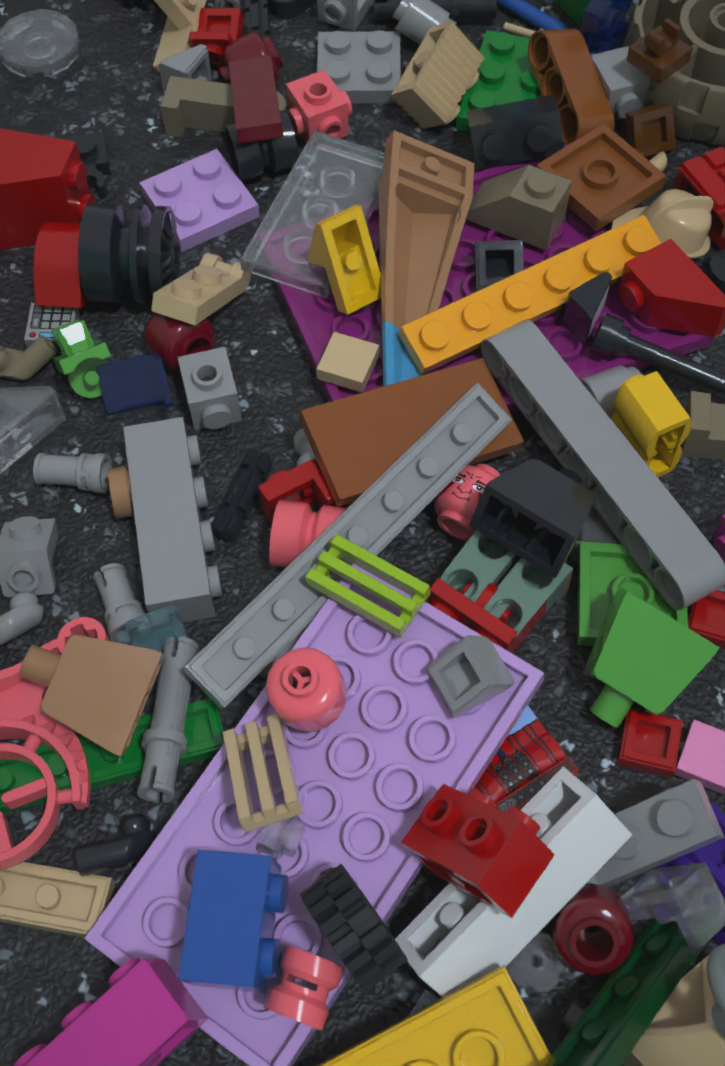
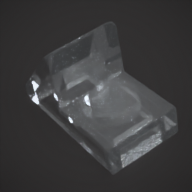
[0,386,66,474]

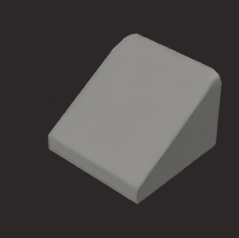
[158,44,212,94]
[426,635,515,717]

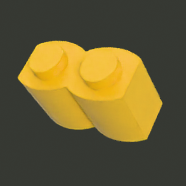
[611,371,692,478]

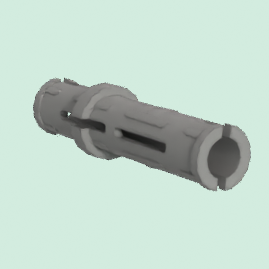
[137,636,199,803]

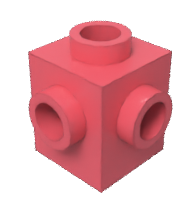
[286,70,352,150]

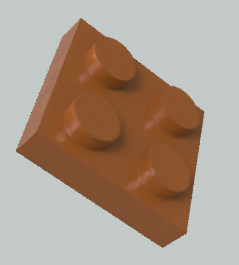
[536,123,666,231]

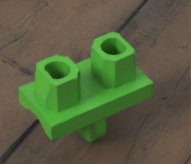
[51,319,111,398]

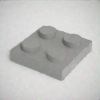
[317,31,401,103]

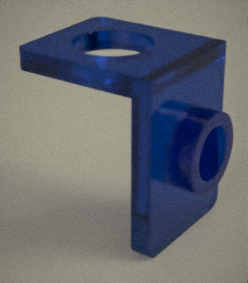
[96,352,173,413]

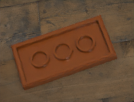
[299,358,524,507]

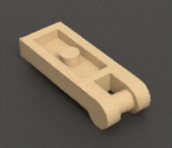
[151,253,252,325]

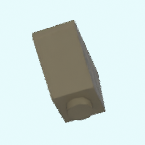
[466,165,572,251]

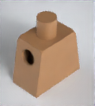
[19,634,165,756]

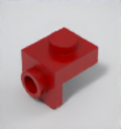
[188,8,244,65]
[258,459,337,526]

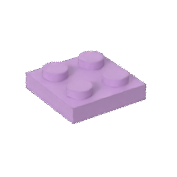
[139,149,260,253]

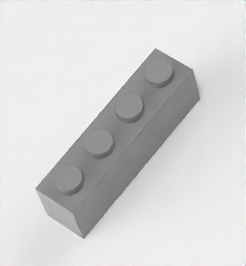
[123,417,223,628]

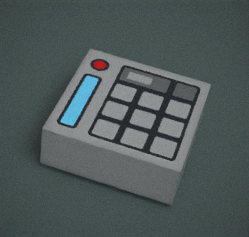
[24,302,80,350]

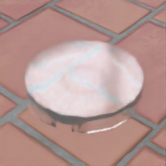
[0,9,80,77]

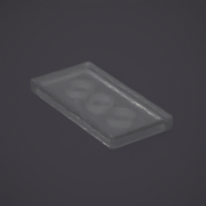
[240,131,384,298]

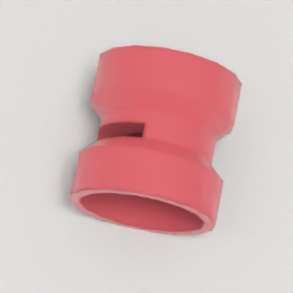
[264,945,345,1031]

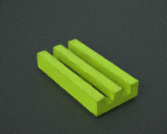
[305,534,431,638]

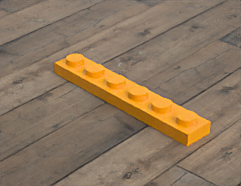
[398,215,662,375]

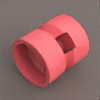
[269,500,347,568]

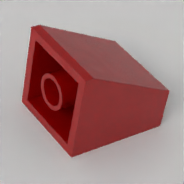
[0,128,96,250]

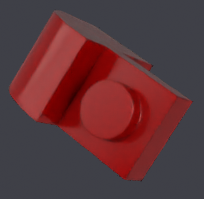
[33,221,89,308]

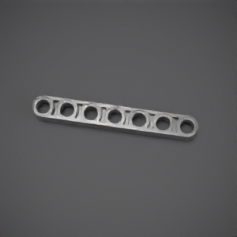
[481,319,725,611]

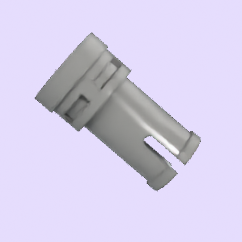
[33,453,113,494]
[93,563,151,644]

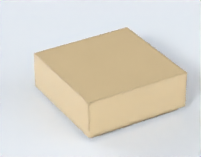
[316,332,379,393]

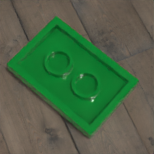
[456,30,542,132]

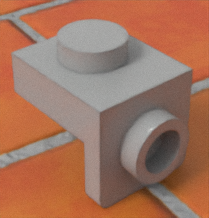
[0,516,59,597]

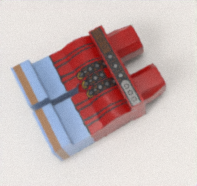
[474,705,579,813]

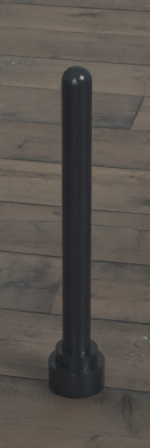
[590,313,725,395]

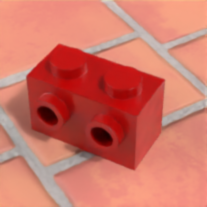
[400,784,555,918]

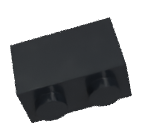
[467,94,564,170]

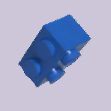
[178,849,288,993]

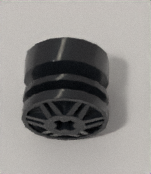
[78,203,180,305]

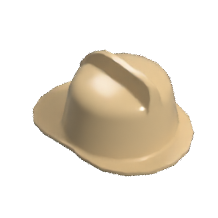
[611,189,713,258]

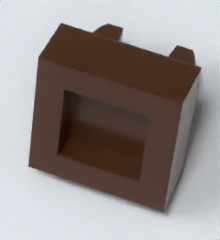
[626,18,693,84]
[623,103,676,157]

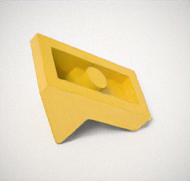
[307,205,381,315]

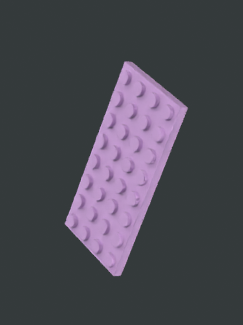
[84,564,544,1066]

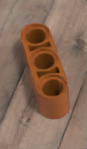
[528,29,614,145]

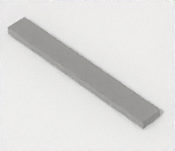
[182,382,512,709]

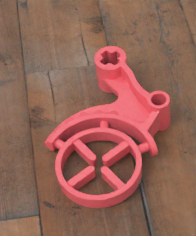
[0,617,110,870]

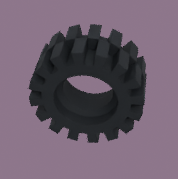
[300,864,408,991]

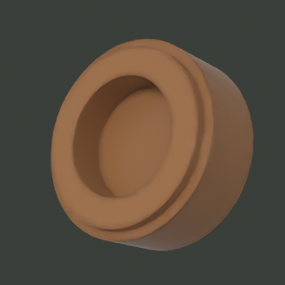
[108,466,134,519]

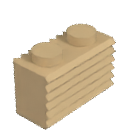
[391,21,485,129]

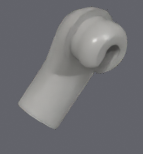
[0,592,44,646]

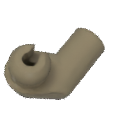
[0,335,58,381]

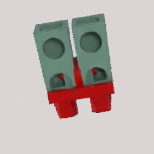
[429,530,573,654]

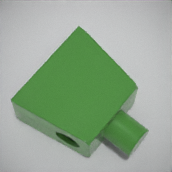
[586,586,720,728]

